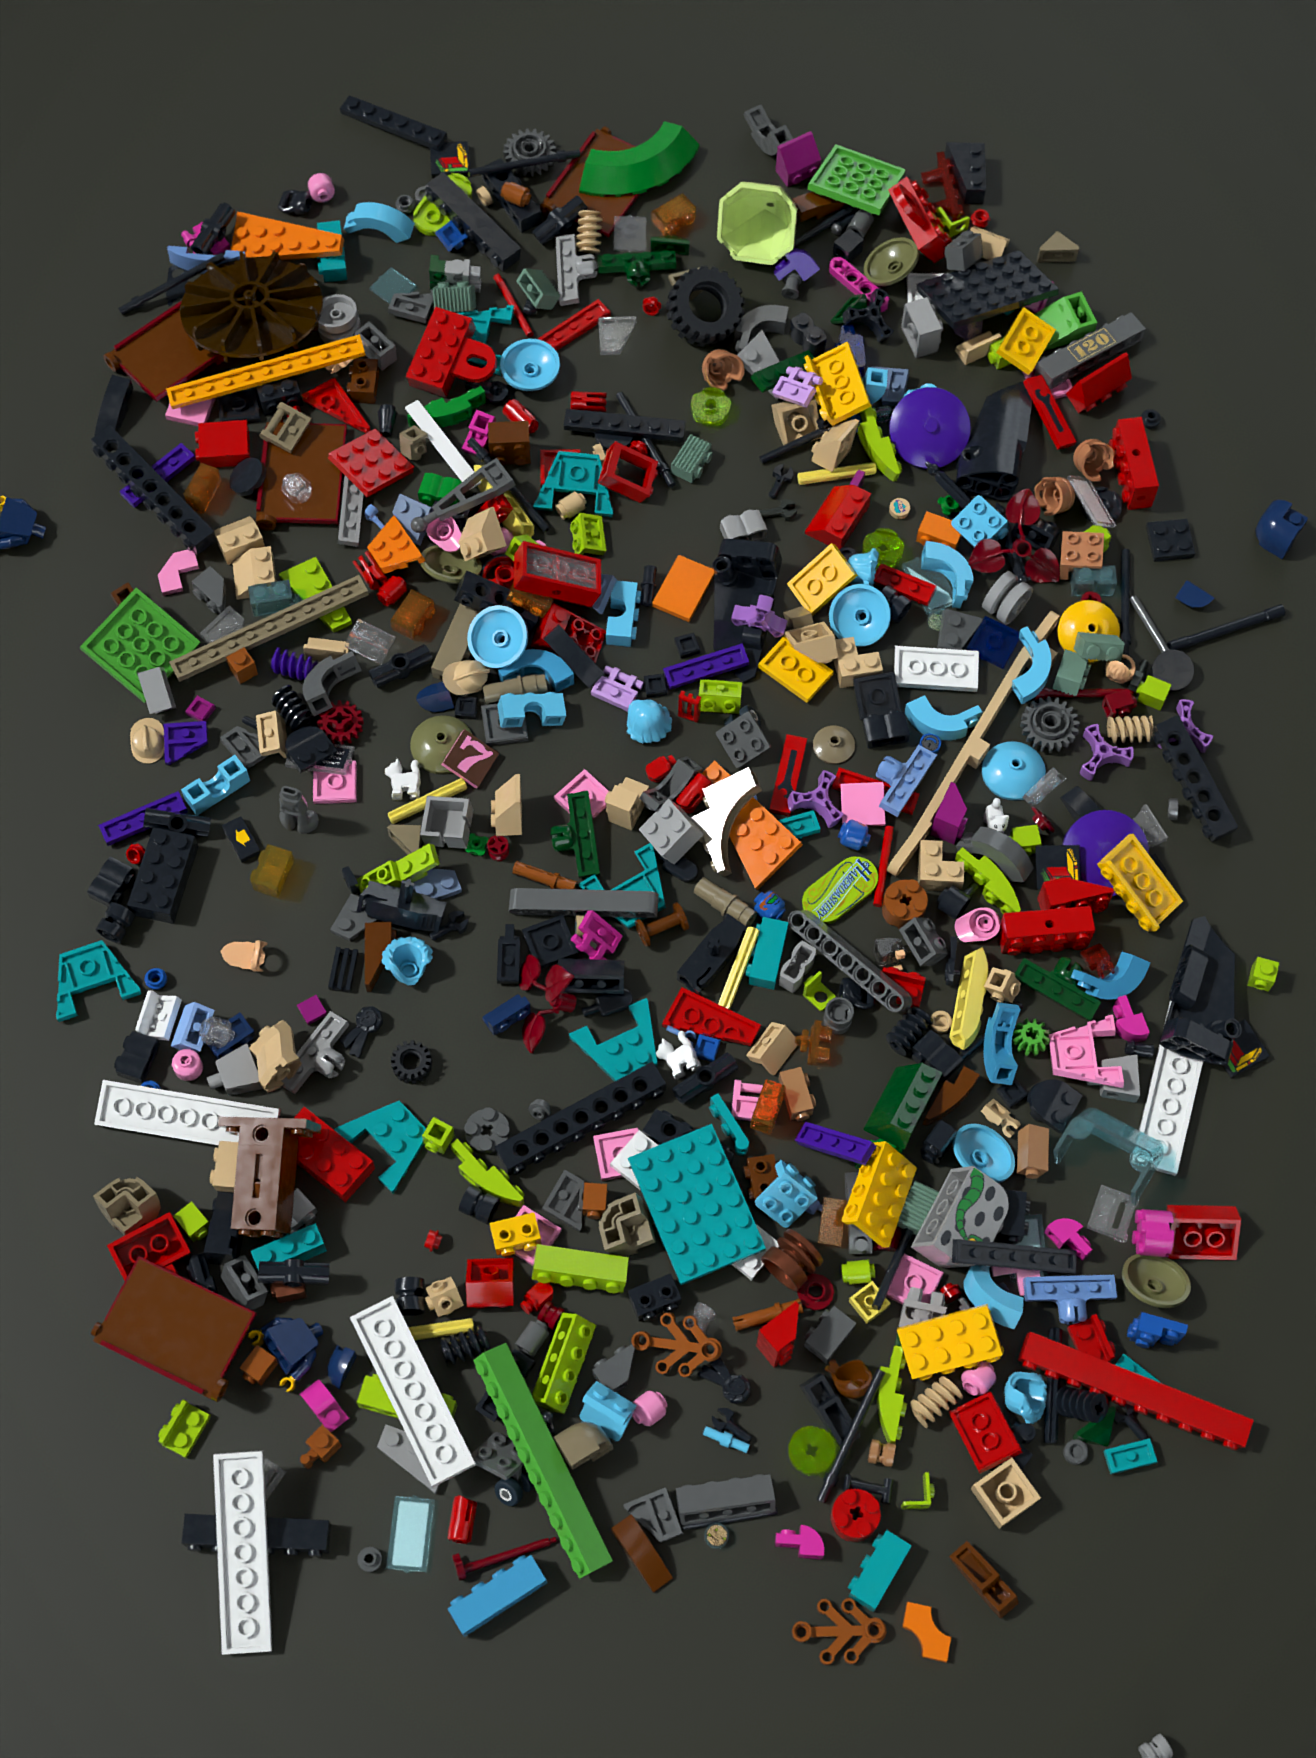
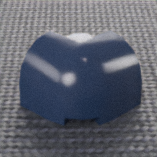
[1255,500,1308,559]

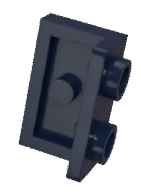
[482,995,531,1036]
[205,1012,256,1059]

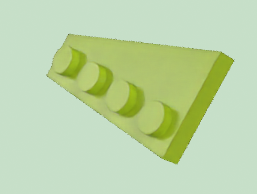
[279,557,352,633]

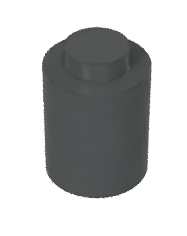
[846,209,874,238]
[514,1320,549,1358]

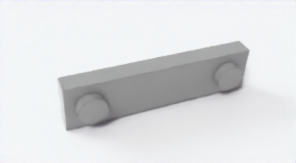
[338,476,363,547]

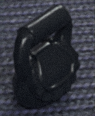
[278,190,312,216]
[839,977,875,1010]

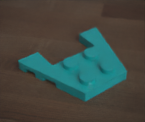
[458,305,514,375]
[534,451,613,517]
[578,843,666,929]
[56,940,142,1022]
[569,998,657,1082]
[334,1101,426,1194]

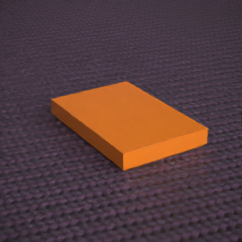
[652,555,715,622]

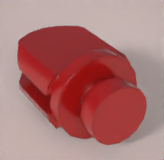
[646,754,676,783]
[520,1282,553,1314]

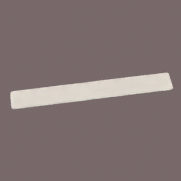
[405,400,482,490]

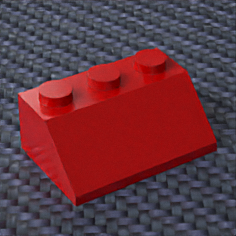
[1066,352,1132,414]
[805,485,871,549]
[1167,1205,1241,1260]
[107,1212,191,1281]
[756,1301,799,1367]

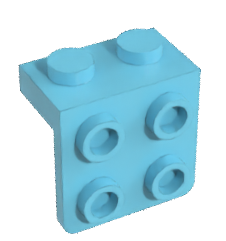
[951,496,1010,547]
[755,1160,818,1228]
[580,1381,637,1441]

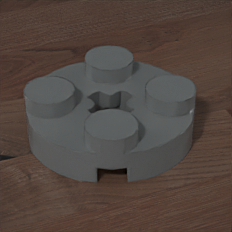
[464,1107,510,1154]

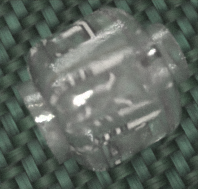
[281,473,312,503]
[199,1016,234,1048]

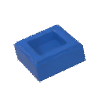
[695,1034,721,1062]

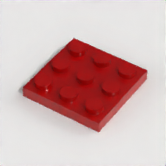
[328,429,414,497]

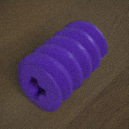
[271,647,318,681]

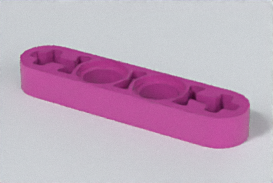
[829,257,889,312]

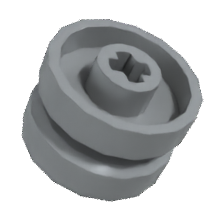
[318,294,361,343]
[982,571,1033,625]

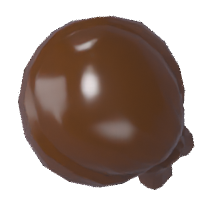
[825,1359,873,1399]

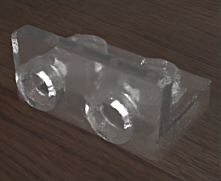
[345,618,396,665]

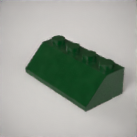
[863,1063,943,1150]

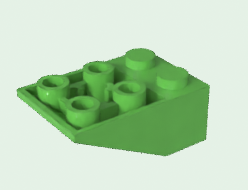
[1034,292,1097,351]

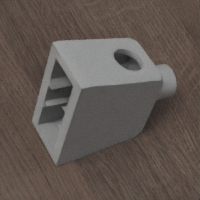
[207,1044,263,1096]
[1087,1055,1140,1102]

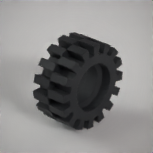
[391,1040,432,1084]

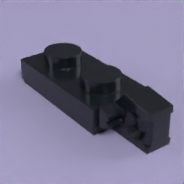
[497,924,521,984]

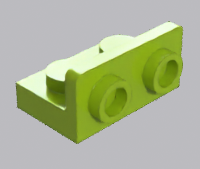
[570,513,606,555]
[699,679,742,714]
[158,1399,211,1459]

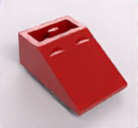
[531,603,606,663]
[1037,877,1114,913]

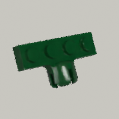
[597,250,676,287]
[751,350,814,393]
[550,791,601,879]
[1015,957,1101,1022]

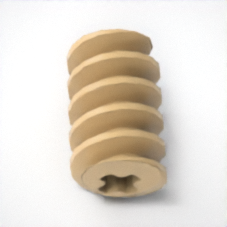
[576,210,603,253]
[1107,715,1153,743]
[910,1377,963,1428]

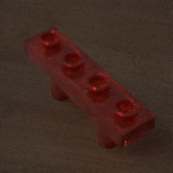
[921,151,964,222]

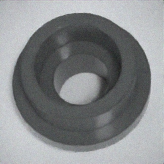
[396,195,415,214]
[528,1099,551,1120]
[357,1547,382,1572]

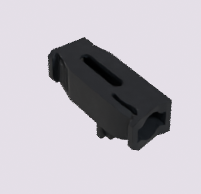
[357,879,447,933]
[677,914,748,996]

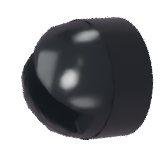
[523,298,538,316]

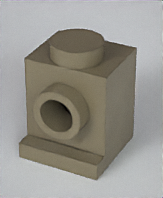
[399,425,428,460]

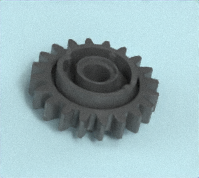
[503,128,556,176]
[1020,696,1080,753]

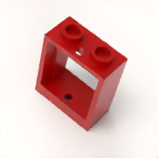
[598,441,658,503]

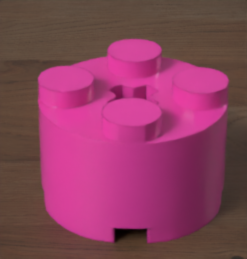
[1132,1209,1174,1257]

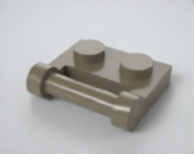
[259,402,311,453]

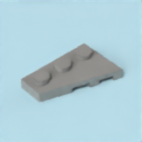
[737,330,779,400]
[377,1425,440,1494]

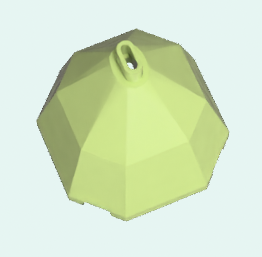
[717,182,797,265]

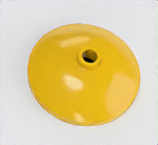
[1057,600,1120,662]

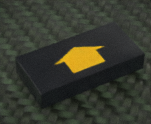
[222,816,261,863]

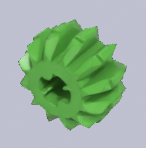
[1012,1018,1050,1056]

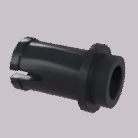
[1124,1039,1154,1059]

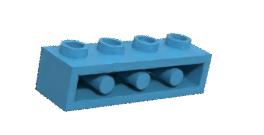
[448,1555,547,1637]

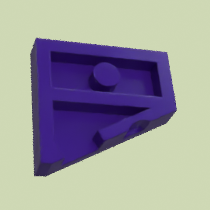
[164,721,208,765]

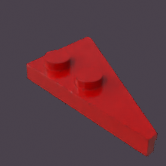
[301,378,371,433]

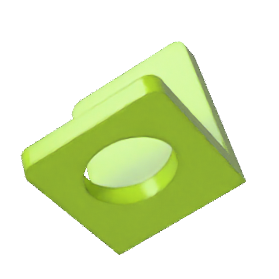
[936,207,970,237]
[803,971,836,1011]
[901,1472,934,1509]

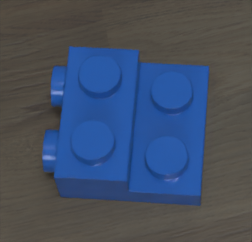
[1127,1312,1188,1348]

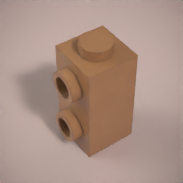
[779,1067,816,1121]
[1017,1124,1049,1179]

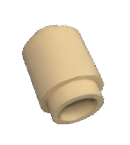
[555,491,587,520]

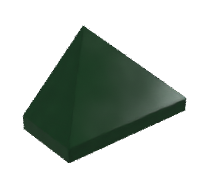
[651,235,690,256]
[830,294,867,325]
[1072,1406,1116,1447]

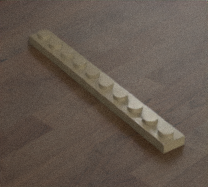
[169,575,369,682]

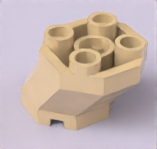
[249,1020,302,1093]

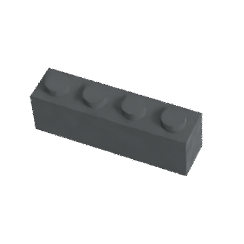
[676,1474,775,1526]

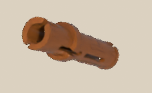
[512,861,578,889]
[732,1298,803,1332]

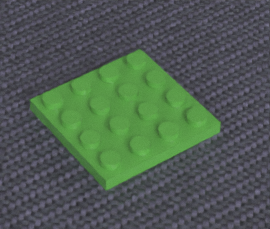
[808,144,906,215]
[80,588,200,703]

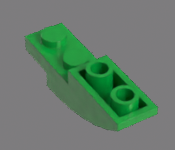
[407,386,486,429]

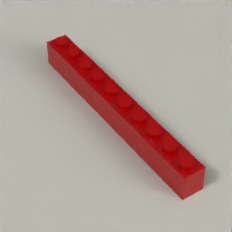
[1017,1332,1254,1450]

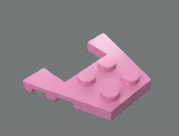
[1049,1015,1124,1088]

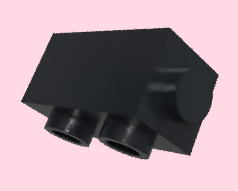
[998,1190,1030,1244]

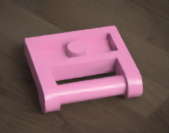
[731,1080,779,1124]

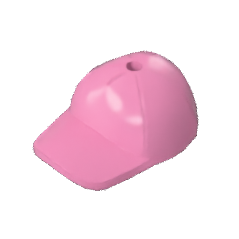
[426,517,461,552]
[955,907,1001,942]

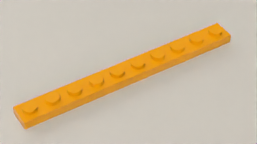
[166,334,366,410]

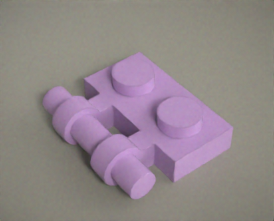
[772,366,823,408]
[591,666,644,712]

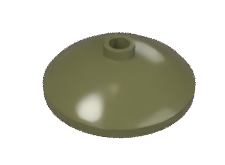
[864,238,919,286]
[420,545,482,584]
[410,715,472,774]
[1122,1254,1191,1308]

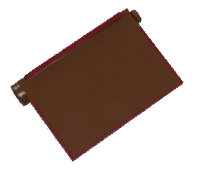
[540,127,640,237]
[103,301,223,402]
[256,419,347,531]
[91,1256,257,1402]

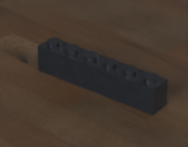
[426,172,521,272]
[181,1514,332,1557]

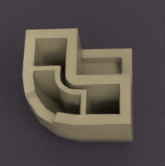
[93,1177,161,1236]
[599,1192,656,1256]
[553,1422,613,1470]

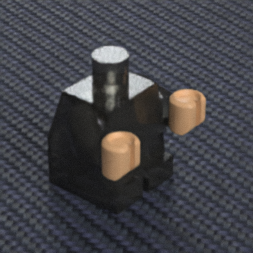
[873,937,912,971]

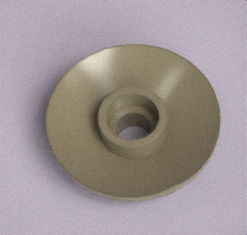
[813,725,855,764]

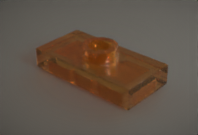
[817,1197,847,1246]

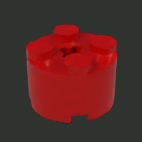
[830,1489,881,1542]

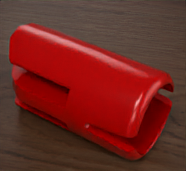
[570,391,607,413]
[502,399,539,433]
[353,550,387,590]
[676,773,713,814]
[448,1495,477,1544]

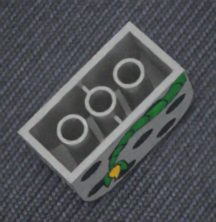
[911,1166,1009,1268]

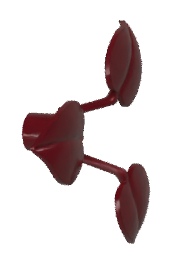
[968,489,1060,583]
[519,955,576,1054]

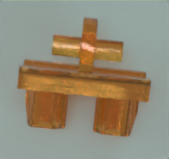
[795,1020,832,1065]

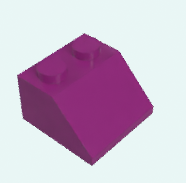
[776,131,821,187]
[930,782,968,845]

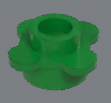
[938,495,960,516]
[465,833,488,856]

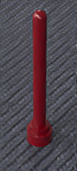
[1033,687,1134,702]

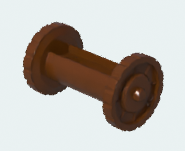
[635,902,689,947]

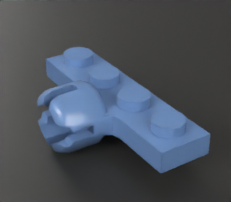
[876,745,937,817]
[1023,1275,1117,1324]

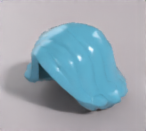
[848,548,879,587]
[627,699,672,744]
[382,936,433,986]
[1004,1372,1047,1424]

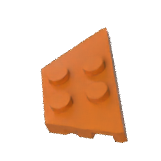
[367,515,426,574]

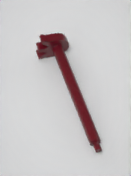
[452,1537,557,1581]

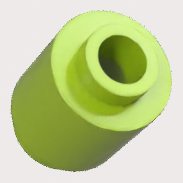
[841,1259,875,1285]

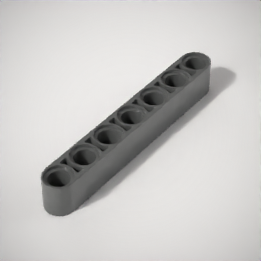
[508,888,659,918]
[788,910,912,1012]

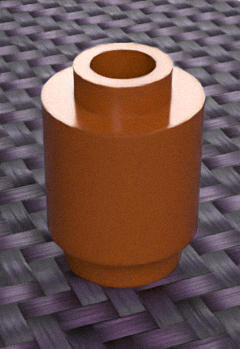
[501,182,531,207]

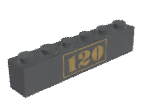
[1034,312,1146,389]

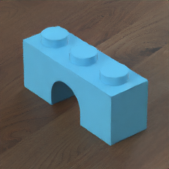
[606,581,641,647]
[497,692,566,728]
[181,755,250,816]

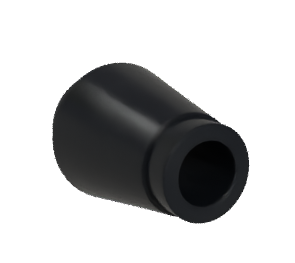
[377,404,397,436]

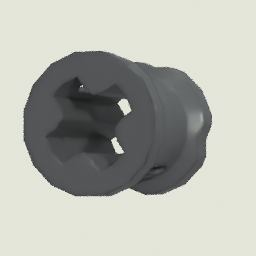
[781,273,802,299]

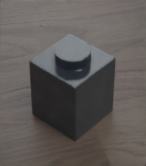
[833,228,864,263]

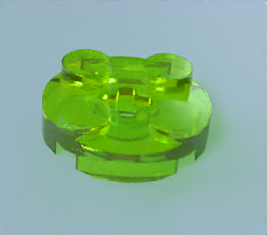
[691,387,731,426]
[862,528,904,568]
[788,1426,836,1475]

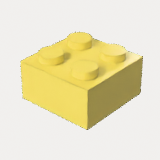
[849,1281,891,1324]

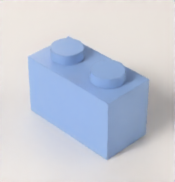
[171,1002,215,1052]

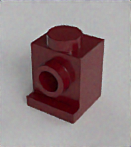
[1102,689,1137,719]

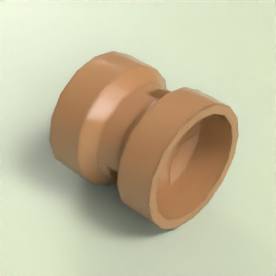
[868,1439,896,1467]

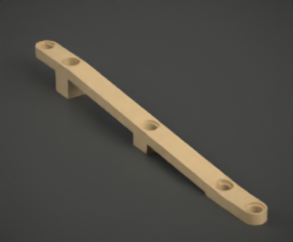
[887,611,1061,876]

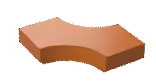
[902,1602,951,1663]

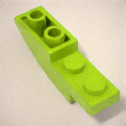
[857,406,901,482]
[357,843,440,893]
[955,847,1021,914]
[450,1139,525,1207]
[877,1345,907,1443]

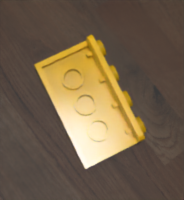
[804,341,871,426]
[1097,834,1183,932]
[842,1141,917,1248]
[897,1304,1004,1380]

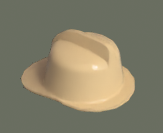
[442,660,490,695]
[130,718,165,764]

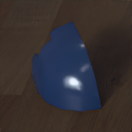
[1175,580,1214,607]
[416,681,454,712]
[327,1345,357,1390]

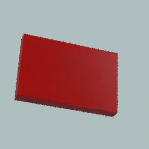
[949,1391,1022,1474]

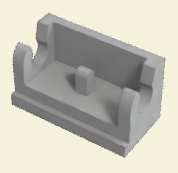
[137,667,176,714]

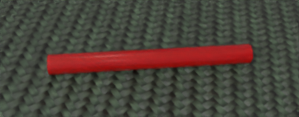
[493,274,534,337]
[873,826,894,907]

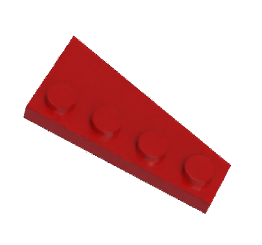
[662,987,761,1046]

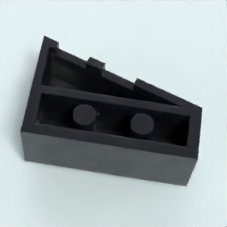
[944,142,986,204]
[204,1191,243,1265]

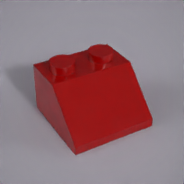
[466,1258,514,1308]

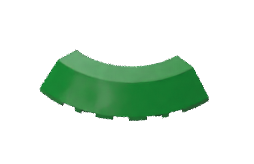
[579,121,700,197]

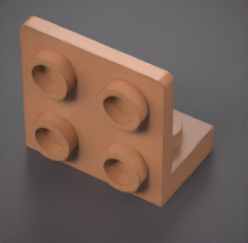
[1060,531,1104,580]

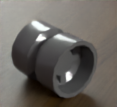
[823,997,854,1035]

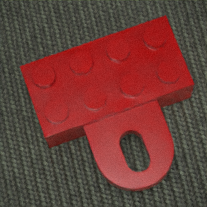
[888,177,952,264]
[405,307,497,398]

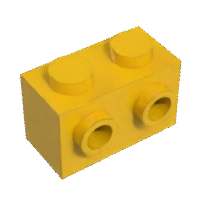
[489,1212,542,1256]

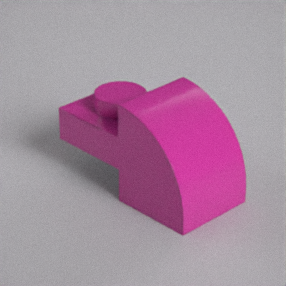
[462,410,496,456]
[1113,995,1150,1042]
[1044,1218,1092,1261]
[300,1379,349,1432]
[775,1525,824,1559]

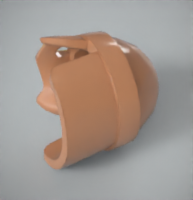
[702,349,744,390]
[1073,439,1115,481]
[1034,477,1075,516]

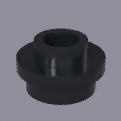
[1141,409,1161,429]

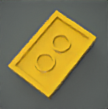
[996,307,1056,375]
[787,543,858,616]
[758,635,833,703]

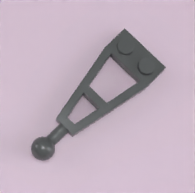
[411,458,516,533]

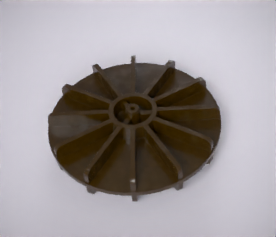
[180,251,323,363]

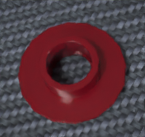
[1031,806,1055,833]
[797,1274,834,1310]

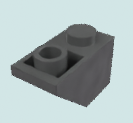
[191,566,227,617]
[593,1344,634,1393]

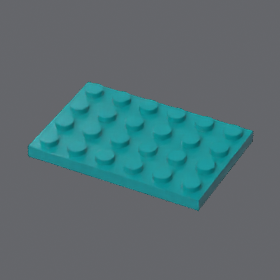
[628,1124,766,1285]

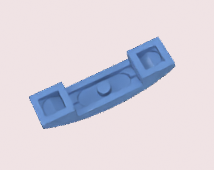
[167,246,246,273]

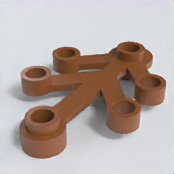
[632,1312,722,1377]
[792,1598,887,1665]

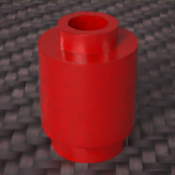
[377,576,407,606]

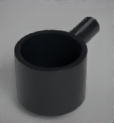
[937,882,979,920]

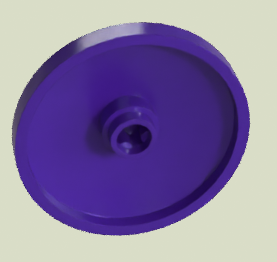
[889,387,970,469]
[1062,810,1149,896]

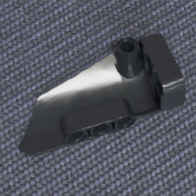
[955,382,1032,501]
[712,539,782,683]
[1159,916,1242,1065]

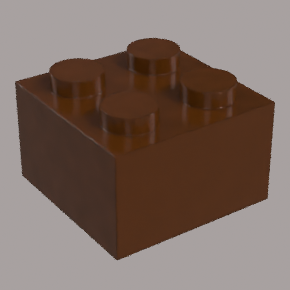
[488,421,531,466]

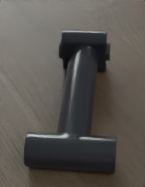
[842,1474,894,1504]

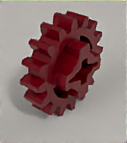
[317,700,364,745]

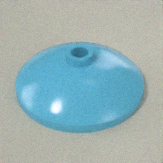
[500,339,560,391]
[829,584,891,647]
[467,606,528,668]
[982,741,1046,801]
[953,1124,1015,1183]

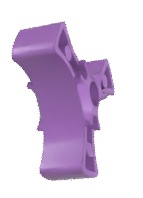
[731,595,788,637]
[1158,699,1213,753]
[1080,724,1134,781]
[787,770,843,828]

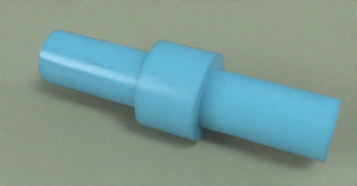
[703,1426,750,1453]

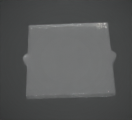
[614,215,646,253]

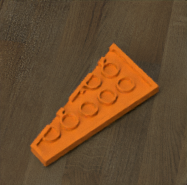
[231,211,344,260]
[701,760,803,890]

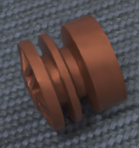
[761,1229,823,1291]

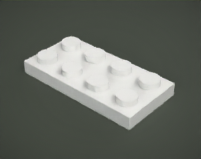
[894,646,979,692]

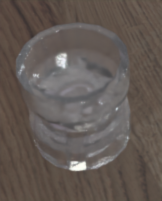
[687,1302,717,1334]

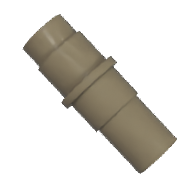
[483,674,548,704]
[694,877,757,927]

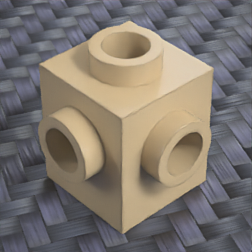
[984,967,1021,1003]
[425,1276,464,1317]

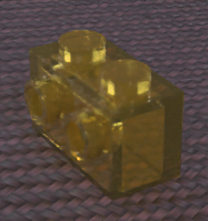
[250,844,295,898]

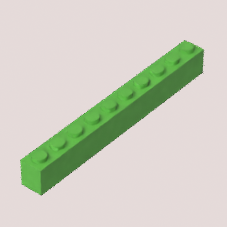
[473,1343,613,1579]

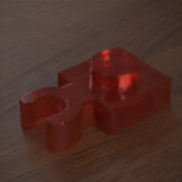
[1080,943,1115,979]

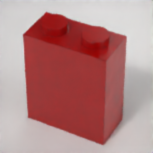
[195,420,250,469]

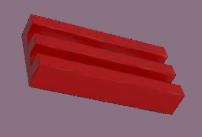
[678,690,701,722]

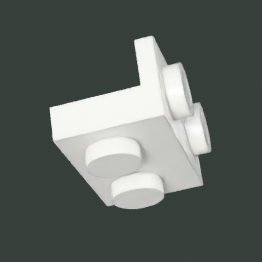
[135,990,182,1040]

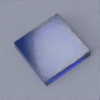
[967,616,1020,669]

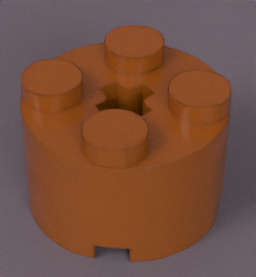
[882,879,928,929]

